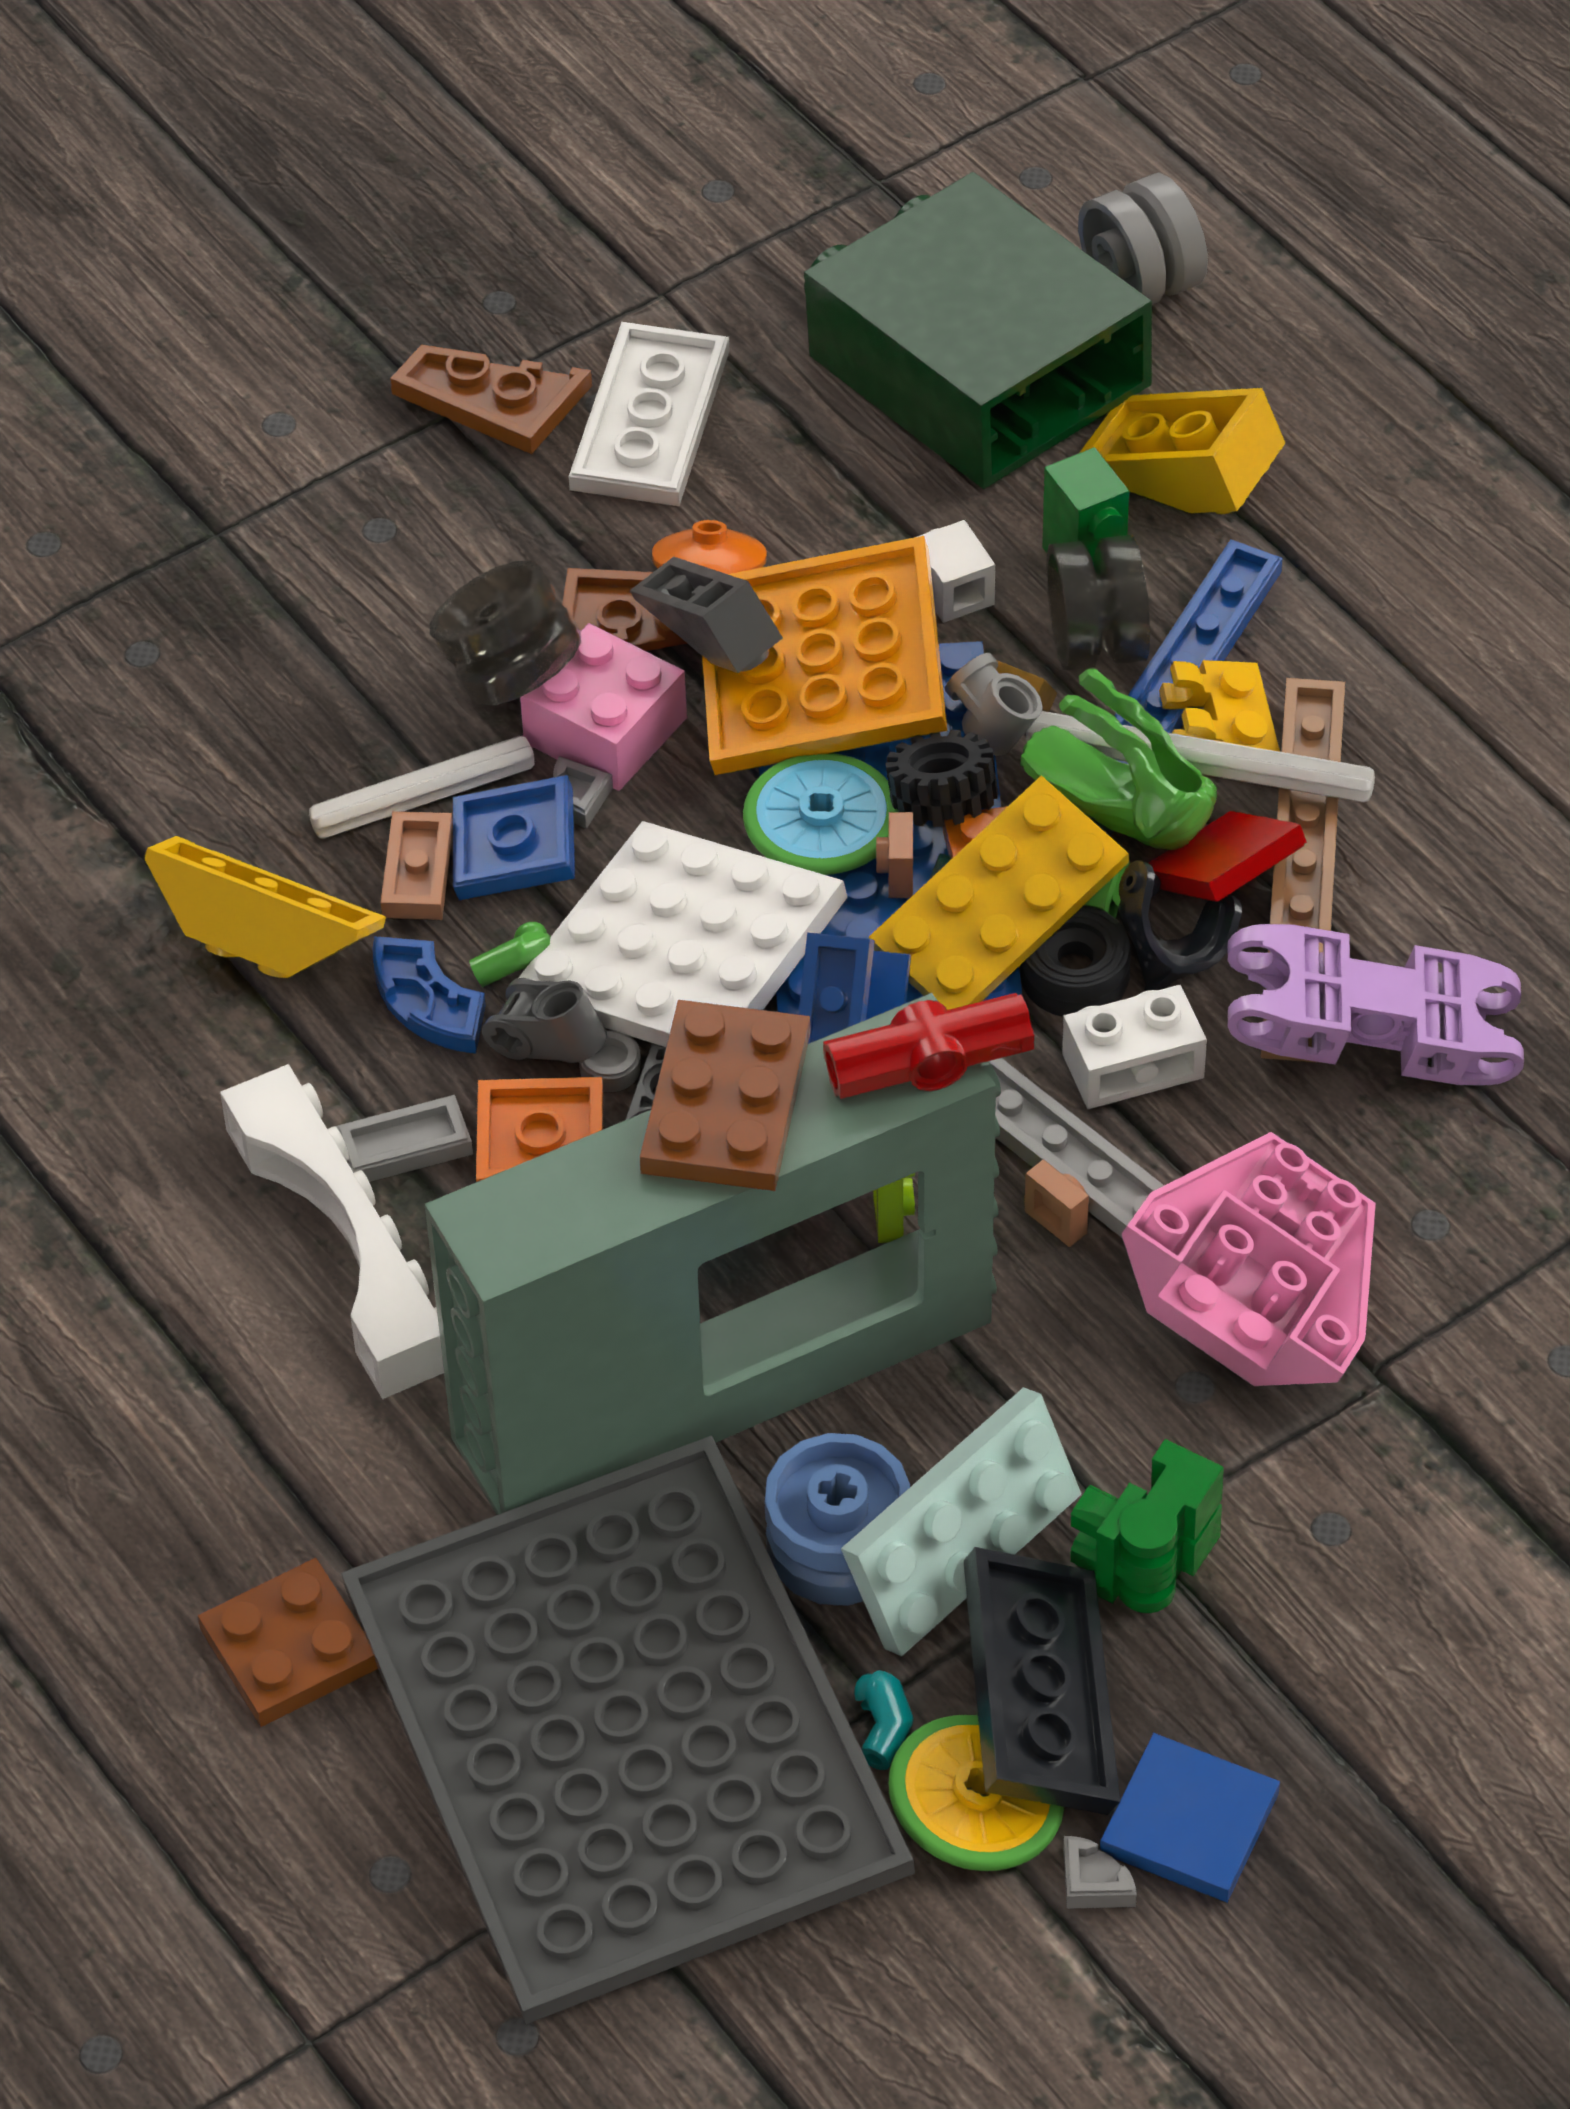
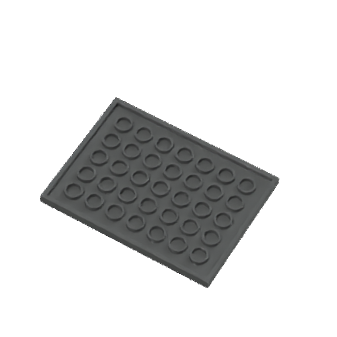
[341,1436,915,2024]

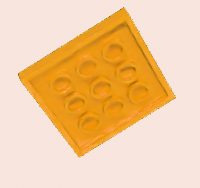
[702,536,947,775]

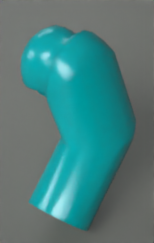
[854,1670,914,1770]

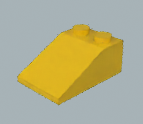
[1079,388,1286,514]

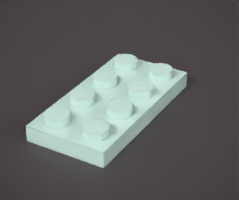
[841,1387,1081,1656]

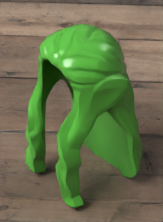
[1020,668,1217,850]

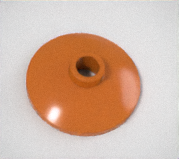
[652,520,767,574]

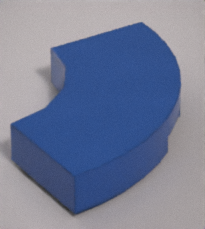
[372,936,486,1054]

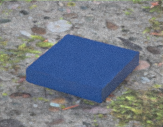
[453,775,575,900]
[1100,1733,1280,1903]

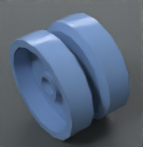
[765,1433,910,1606]

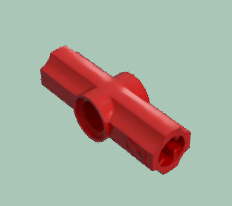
[823,993,1034,1099]

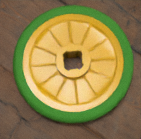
[889,1715,1064,1871]

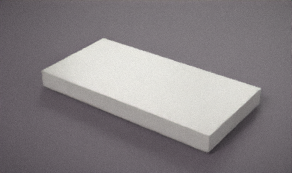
[569,322,730,506]

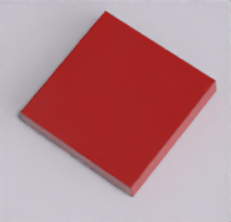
[1149,811,1307,902]

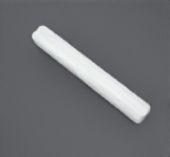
[309,736,535,839]

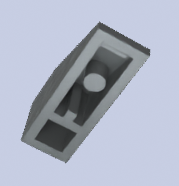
[630,557,783,673]

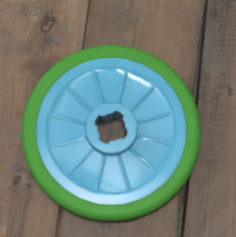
[743,753,899,875]

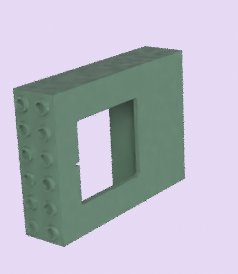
[425,993,1001,1515]

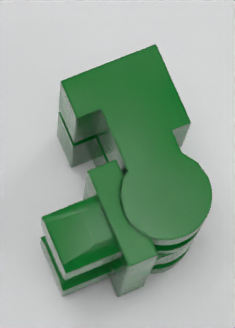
[1070,1439,1224,1613]

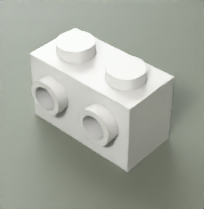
[1062,985,1207,1109]

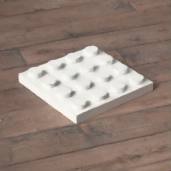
[519,821,848,1047]

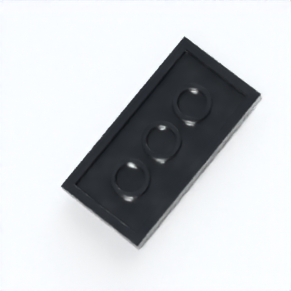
[963,1547,1120,1815]

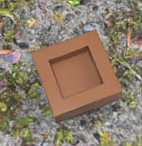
[876,812,913,898]
[1025,1159,1089,1247]

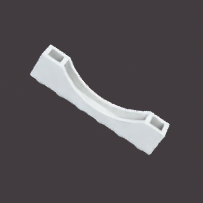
[220,1064,444,1399]

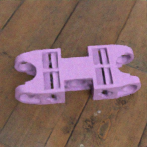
[1228,924,1524,1085]

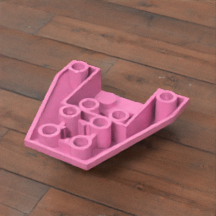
[1121,1132,1376,1386]

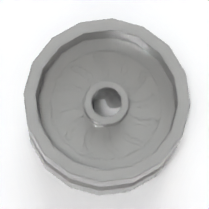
[1078,172,1208,305]

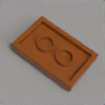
[640,1000,811,1191]

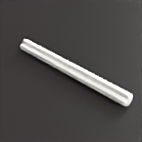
[1026,711,1375,803]

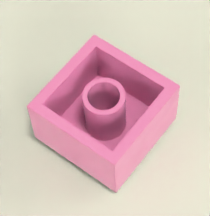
[520,623,687,791]

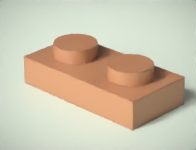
[381,811,453,920]

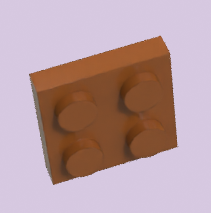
[198,1558,378,1727]

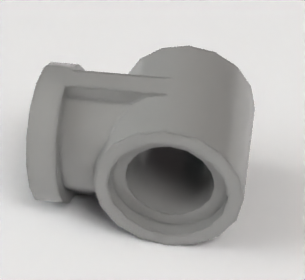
[945,653,1043,756]

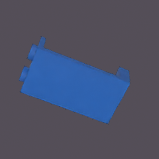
[798,932,911,1044]

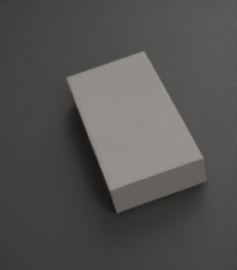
[335,1095,473,1182]

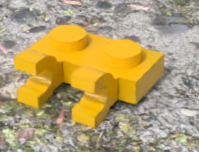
[1159,660,1280,752]

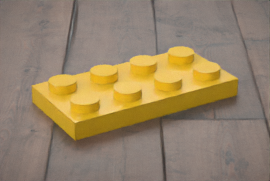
[869,775,1129,1010]

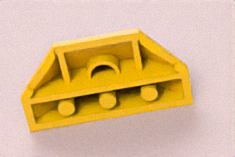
[145,836,386,978]

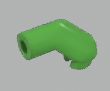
[469,922,551,987]

